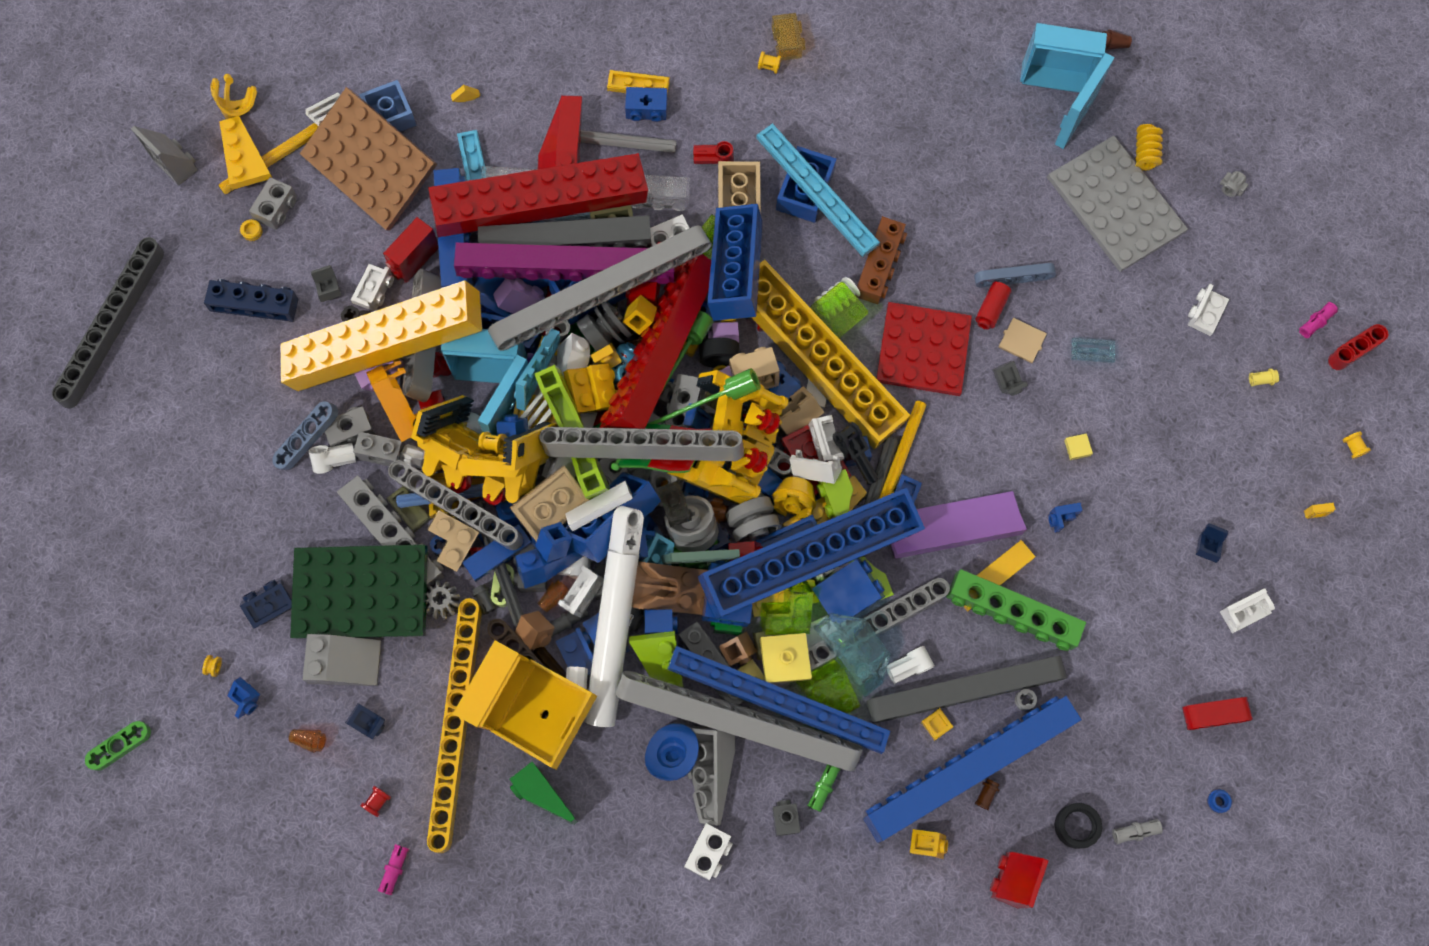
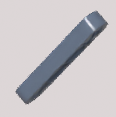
[974,263,1056,288]
[272,401,338,470]

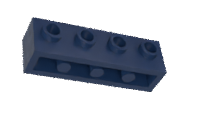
[204,279,299,322]

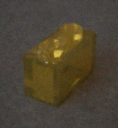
[771,13,805,61]

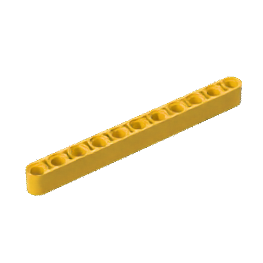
[427,598,482,853]

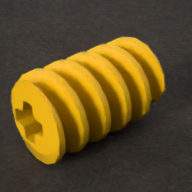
[1135,124,1163,171]

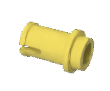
[1249,369,1279,386]

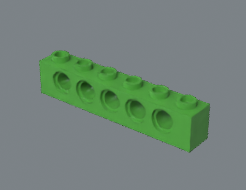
[946,569,1086,651]

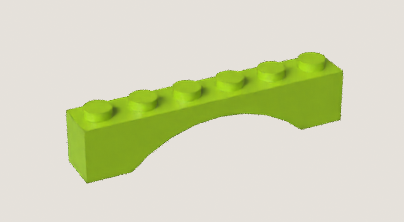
[534,365,610,500]
[816,469,894,600]

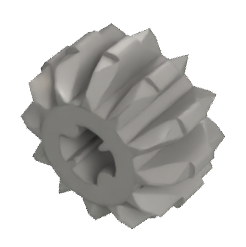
[426,581,461,620]

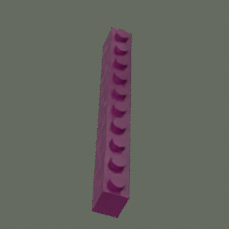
[454,243,674,284]

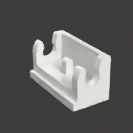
[808,415,844,462]
[790,449,842,484]
[558,565,604,618]
[1220,588,1275,633]

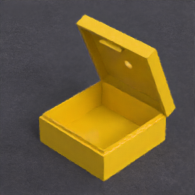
[453,640,597,770]

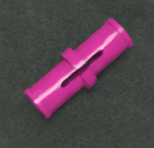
[1299,302,1338,338]
[377,844,409,896]

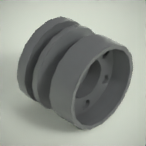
[576,301,633,351]

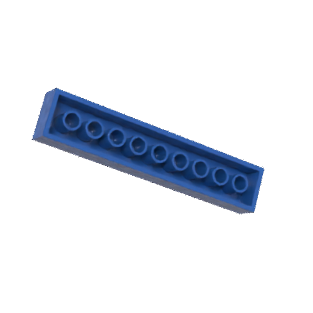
[698,487,925,619]
[863,696,1082,843]

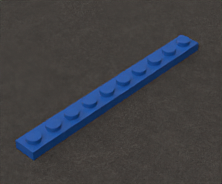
[667,646,890,754]

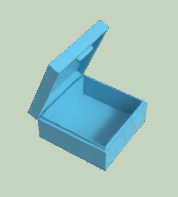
[1020,23,1115,149]
[441,329,528,435]

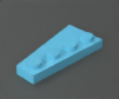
[514,329,560,411]

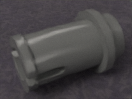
[473,584,497,615]

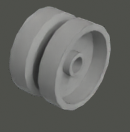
[664,496,719,552]
[725,496,782,543]

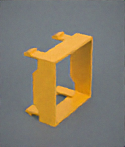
[366,359,418,442]

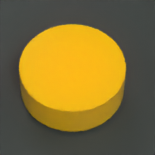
[240,219,263,241]

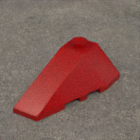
[538,96,582,169]

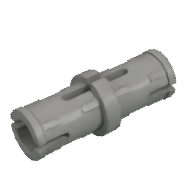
[1112,819,1163,844]

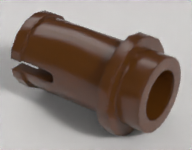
[975,779,1000,810]

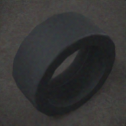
[699,338,740,368]
[1054,803,1103,849]

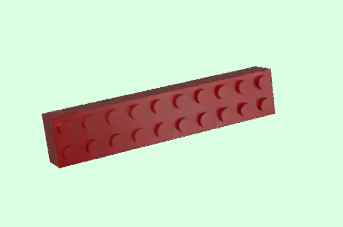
[428,153,648,237]
[600,254,711,429]

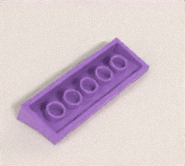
[891,491,1027,559]

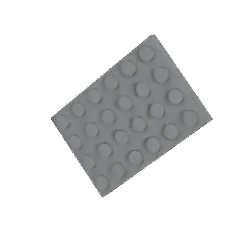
[1047,136,1188,272]

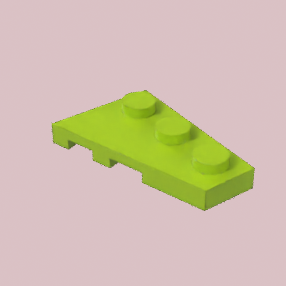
[629,631,684,688]

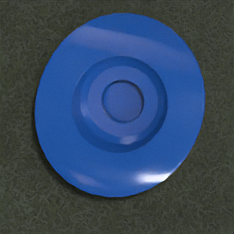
[645,723,699,781]

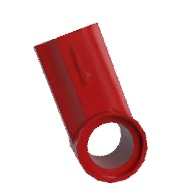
[693,141,734,164]

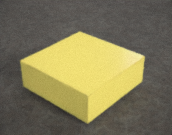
[1064,434,1093,460]

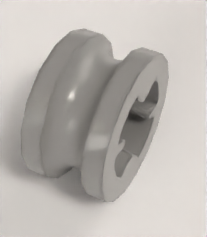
[1015,689,1037,711]

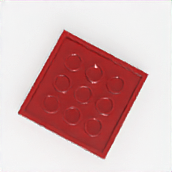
[876,302,972,396]

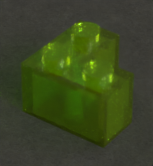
[760,581,813,635]

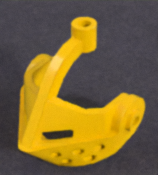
[210,74,257,119]

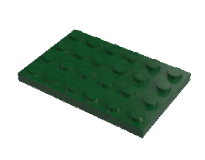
[290,545,428,639]

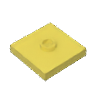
[760,633,812,683]

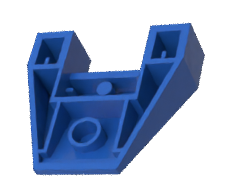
[495,501,583,589]

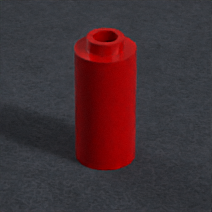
[975,282,1011,330]

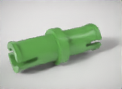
[807,764,841,812]

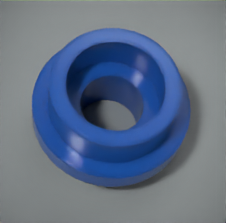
[1208,789,1232,813]

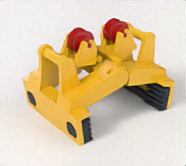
[667,370,788,505]
[411,395,557,505]

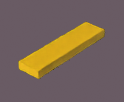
[964,540,1036,612]

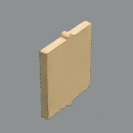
[999,318,1047,363]

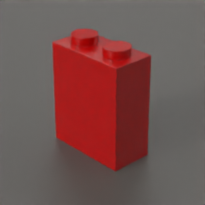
[383,217,439,283]

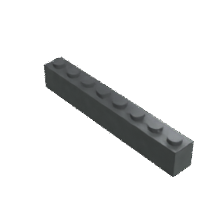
[478,215,651,248]

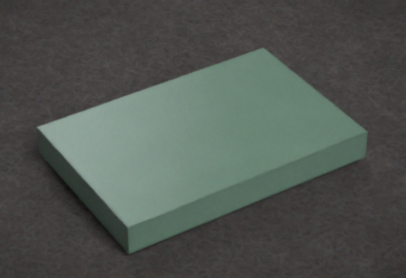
[662,549,740,564]

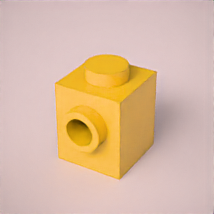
[623,295,657,335]

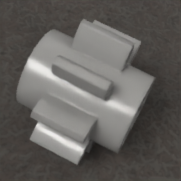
[1220,171,1249,197]

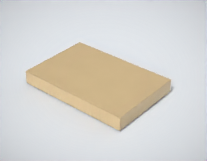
[510,465,589,542]

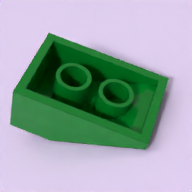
[509,761,578,825]

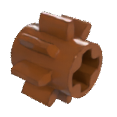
[710,498,728,524]

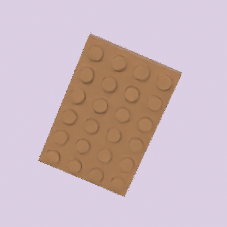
[300,87,437,231]

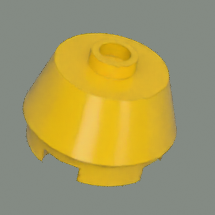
[772,477,816,519]

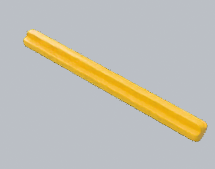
[219,123,319,194]
[879,400,926,499]

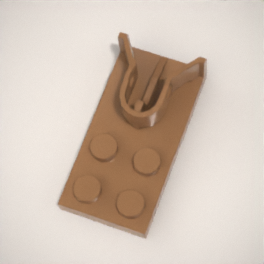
[632,561,708,615]

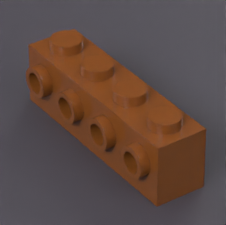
[854,216,907,304]

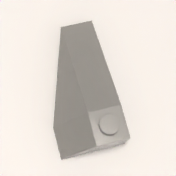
[688,726,735,826]

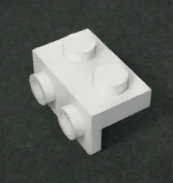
[351,264,394,311]

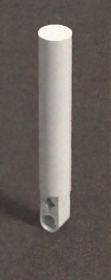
[584,506,644,727]

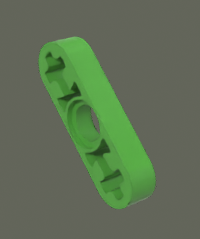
[85,721,151,771]

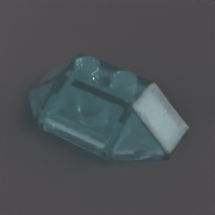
[813,613,891,697]

